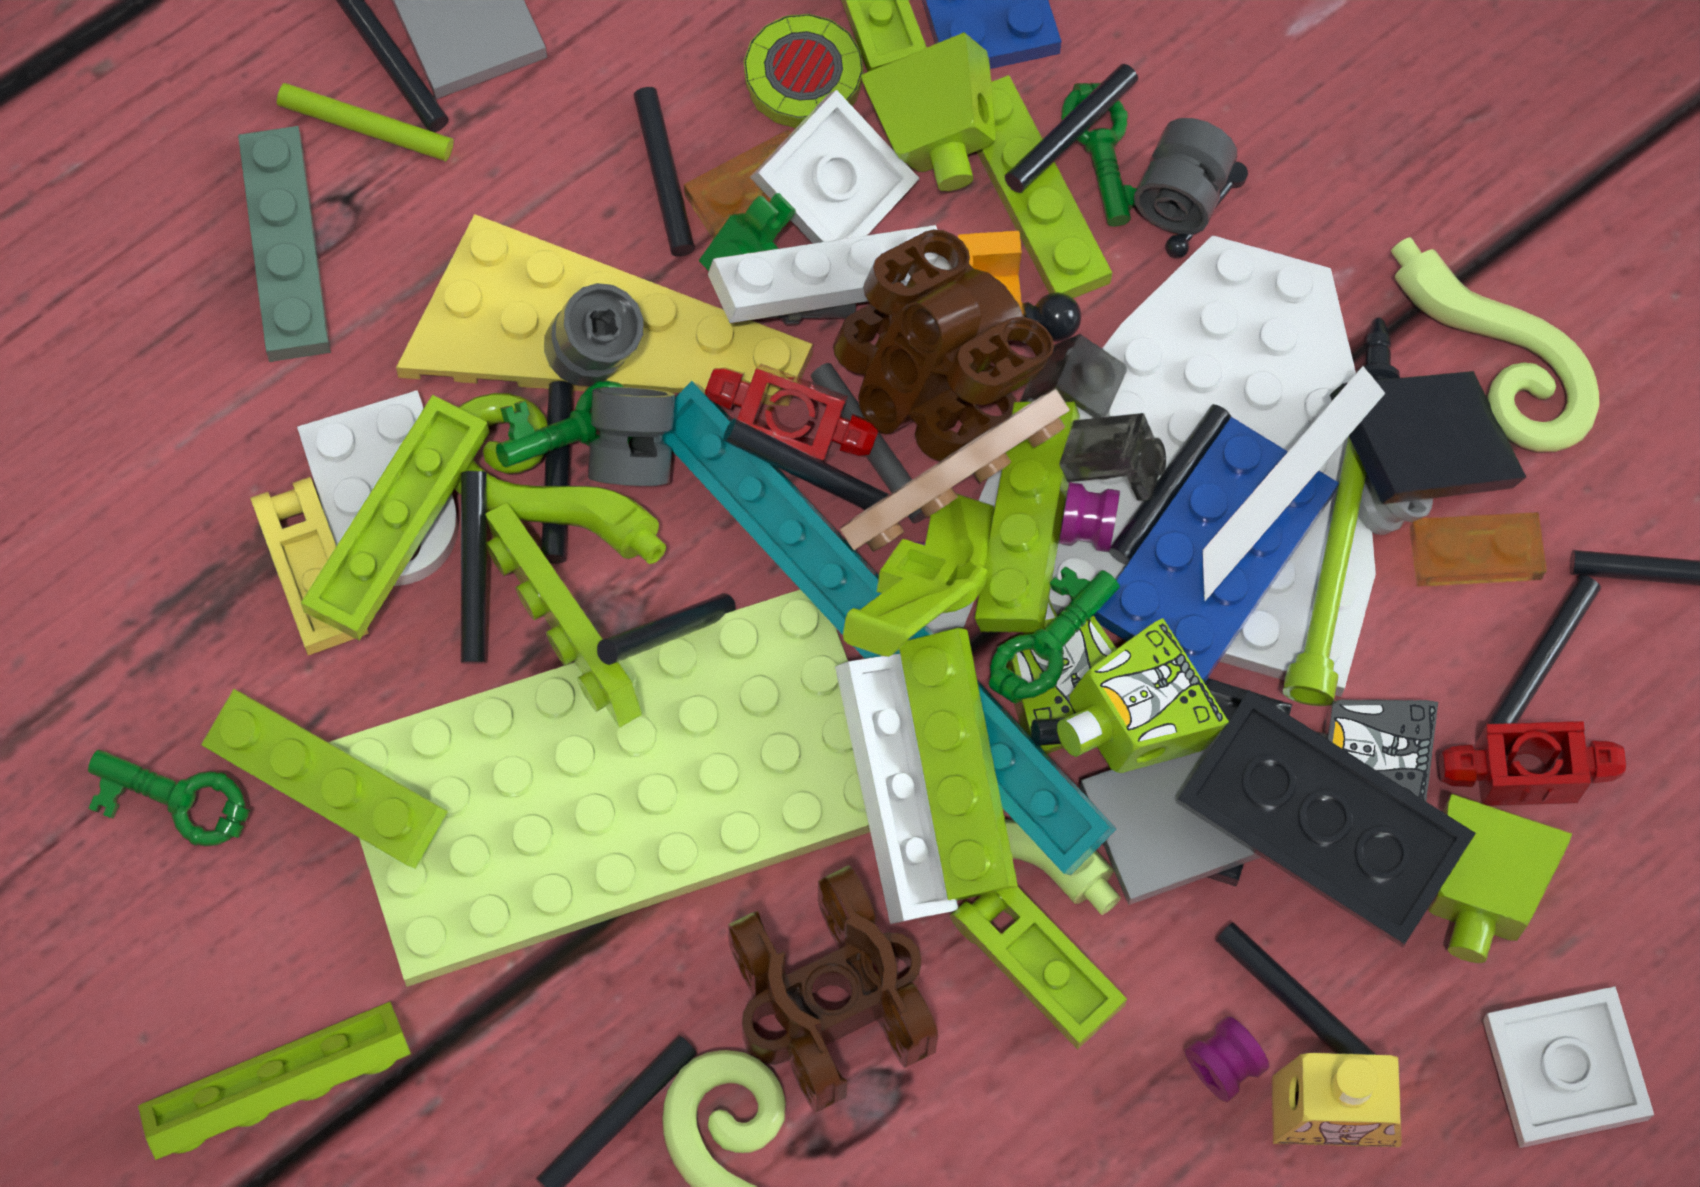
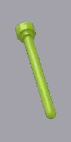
[1283,436,1367,706]

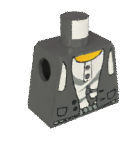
[1317,700,1438,801]

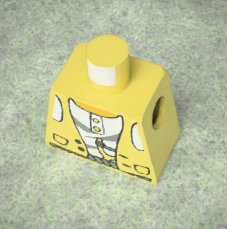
[1272,1053,1402,1147]

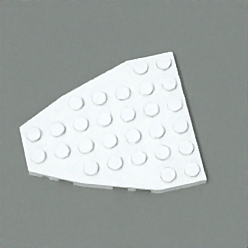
[1049,235,1376,697]

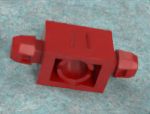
[705,363,879,460]
[1439,721,1626,806]

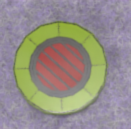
[744,14,863,128]

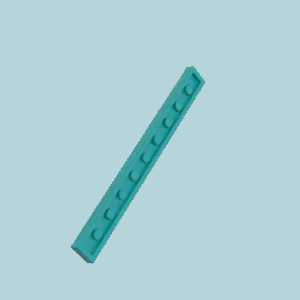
[663,381,1117,876]

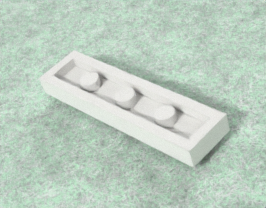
[708,225,952,323]
[835,654,958,924]

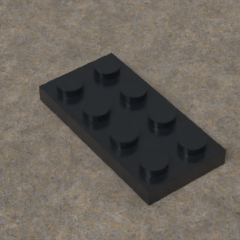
[1177,690,1476,948]

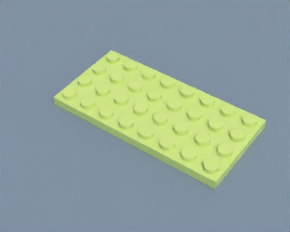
[329,590,870,987]

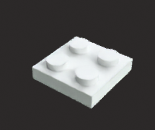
[750,90,920,244]
[1483,987,1654,1148]

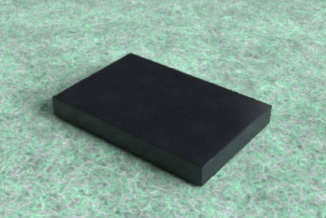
[1329,371,1526,505]

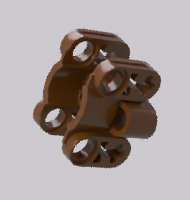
[833,229,1054,462]
[728,865,938,1113]

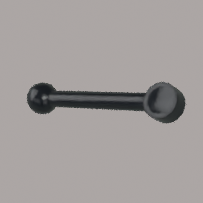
[1165,162,1248,259]

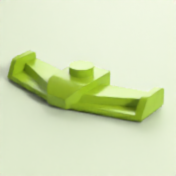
[843,493,995,657]

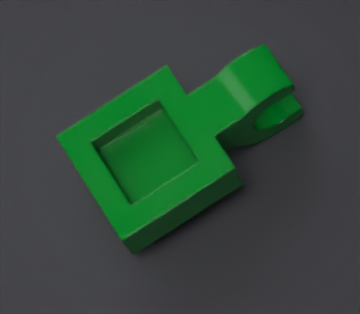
[699,193,796,271]

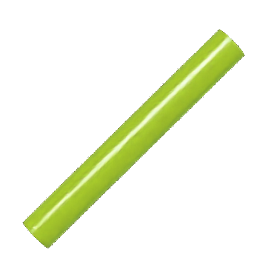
[277,83,454,162]

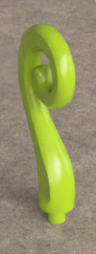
[455,393,666,564]

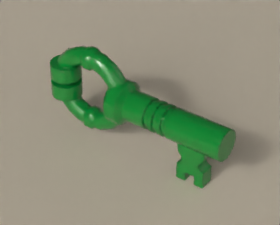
[1061,83,1137,227]
[496,380,633,468]
[989,566,1120,704]
[88,749,251,847]

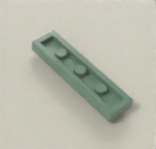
[238,126,331,362]

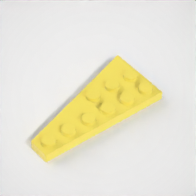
[396,214,813,406]

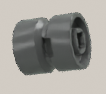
[1134,118,1237,234]
[544,283,643,386]
[588,387,675,486]

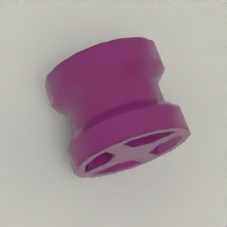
[1059,482,1120,552]
[1185,1016,1270,1102]

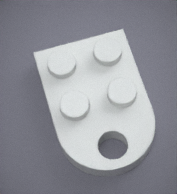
[297,390,458,586]

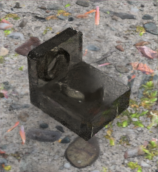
[1020,334,1127,419]
[1059,413,1166,501]

